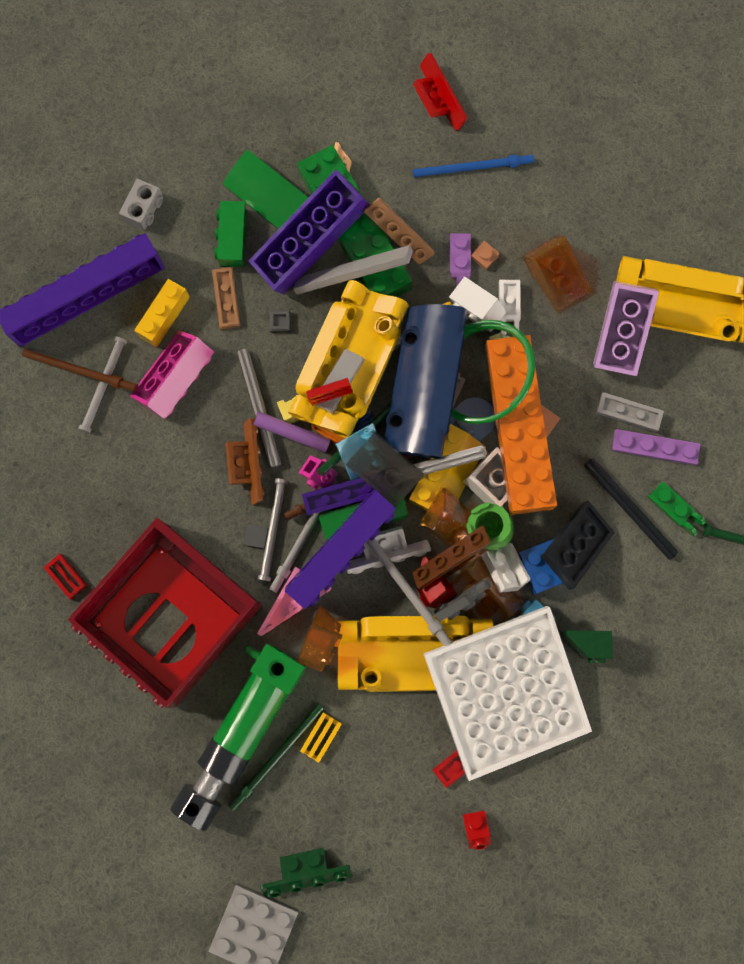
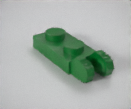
[647,481,707,537]

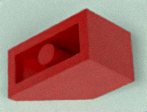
[417,556,457,609]

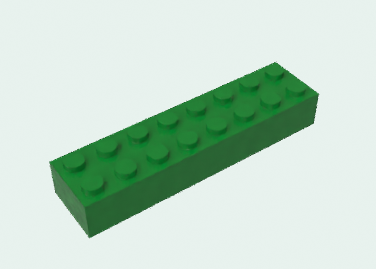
[297,145,412,297]

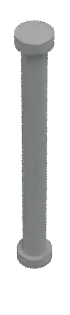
[78,337,127,433]
[257,478,288,582]

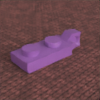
[450,234,471,287]

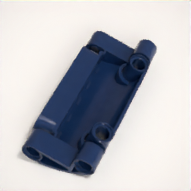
[382,304,467,459]

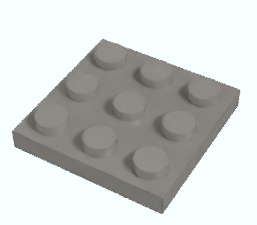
[208,884,299,964]

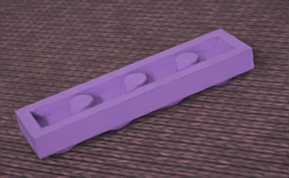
[612,429,700,466]

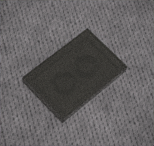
[346,432,424,507]

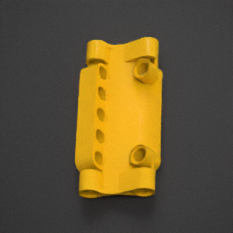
[288,280,409,438]
[337,616,493,692]

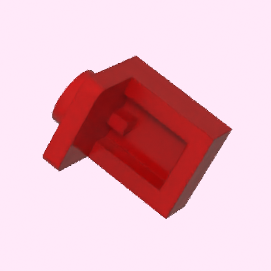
[463,810,491,850]

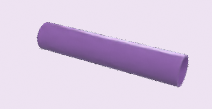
[253,411,330,453]

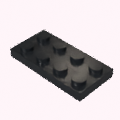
[541,501,615,590]

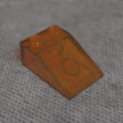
[522,235,592,312]

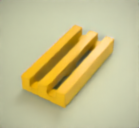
[300,712,342,763]

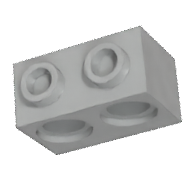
[119,179,163,231]

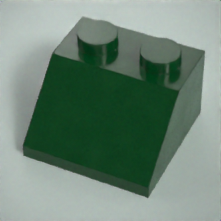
[560,630,613,663]

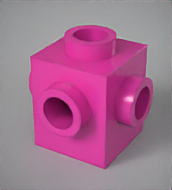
[299,455,338,490]

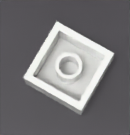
[449,277,506,333]
[463,447,507,507]

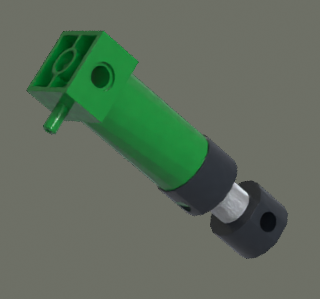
[170,644,308,831]

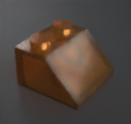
[419,488,471,547]
[297,606,342,672]

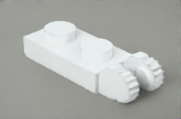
[499,280,521,337]

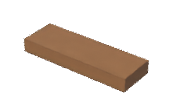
[212,267,241,330]

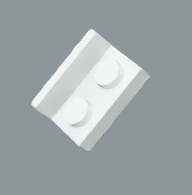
[481,543,530,593]

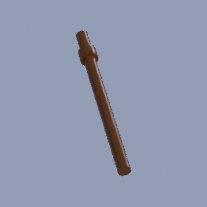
[22,349,138,392]

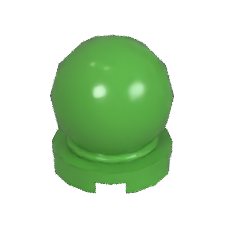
[467,503,514,550]

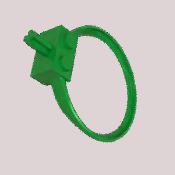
[451,320,535,424]

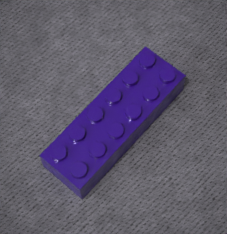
[249,169,370,295]
[285,489,396,609]

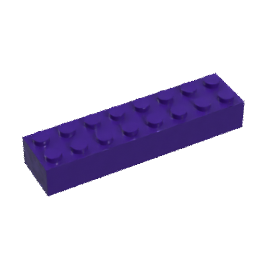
[0,233,166,347]

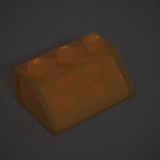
[451,556,525,626]

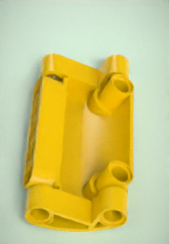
[616,256,744,343]

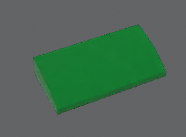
[222,149,308,229]

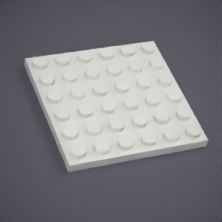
[423,606,592,781]

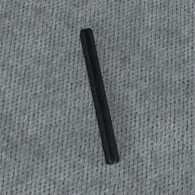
[584,458,678,560]

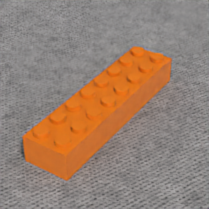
[485,335,557,515]

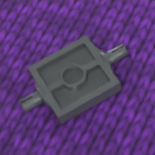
[434,578,492,622]

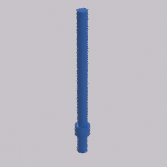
[413,154,534,177]

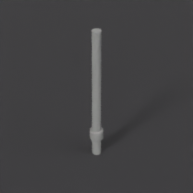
[269,479,339,593]
[367,539,453,646]

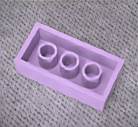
[593,281,659,376]

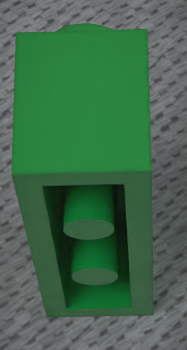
[214,201,247,267]

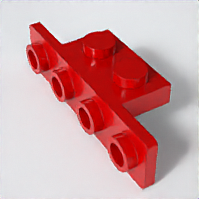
[413,53,467,131]

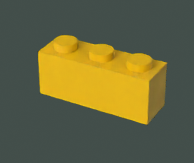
[134,279,190,348]

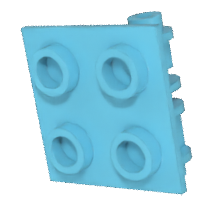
[336,424,387,480]

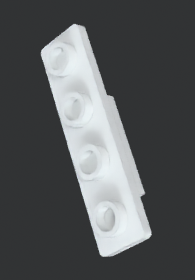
[346,526,431,574]

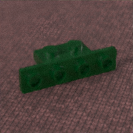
[260,847,353,898]

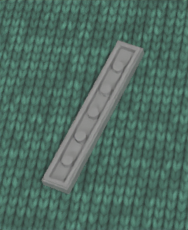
[293,245,413,295]

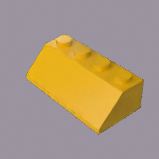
[409,424,486,522]

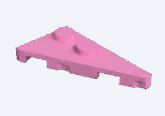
[257,567,331,636]

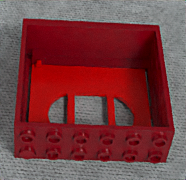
[67,518,262,708]

